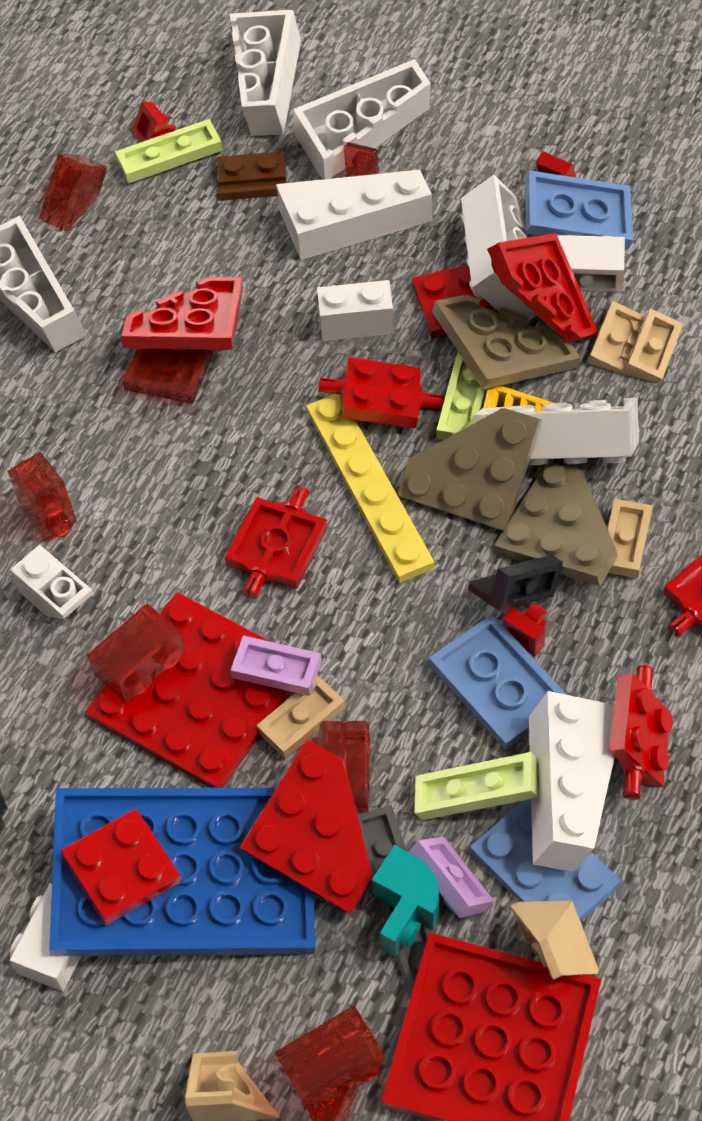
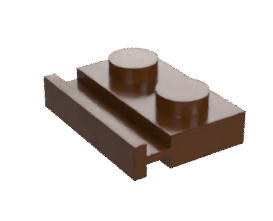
[217,151,287,201]

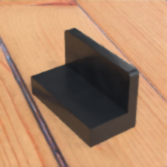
[468,555,563,612]

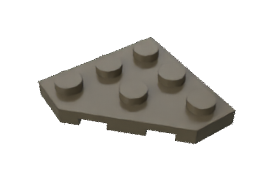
[432,295,581,390]
[397,408,542,530]
[494,461,618,586]

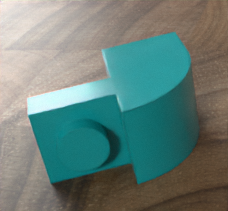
[372,845,439,957]

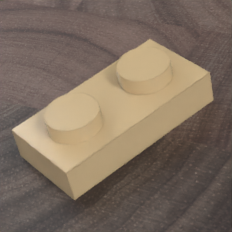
[608,499,653,579]
[256,675,346,759]

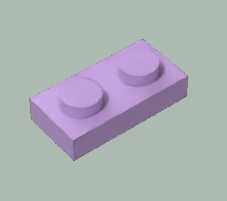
[231,636,322,696]
[409,836,494,918]

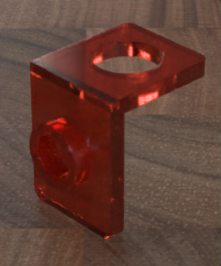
[343,142,379,177]

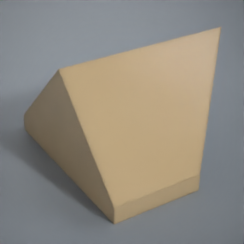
[511,901,599,979]
[185,1051,281,1121]

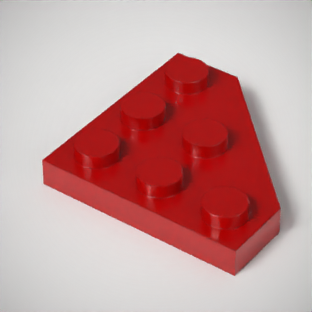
[487,233,598,343]
[121,277,243,352]
[240,739,373,916]

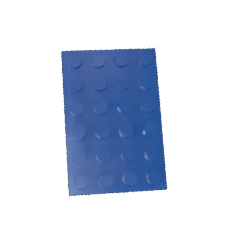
[49,788,315,956]

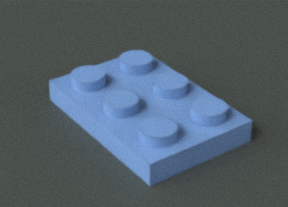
[525,170,633,249]
[429,614,567,751]
[469,799,622,922]

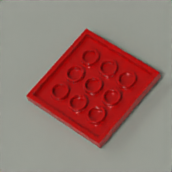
[85,592,291,788]
[381,932,602,1121]

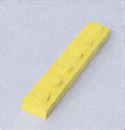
[306,394,435,583]

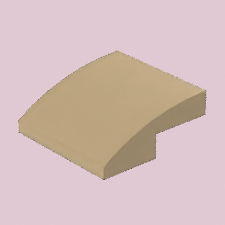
[586,301,683,383]

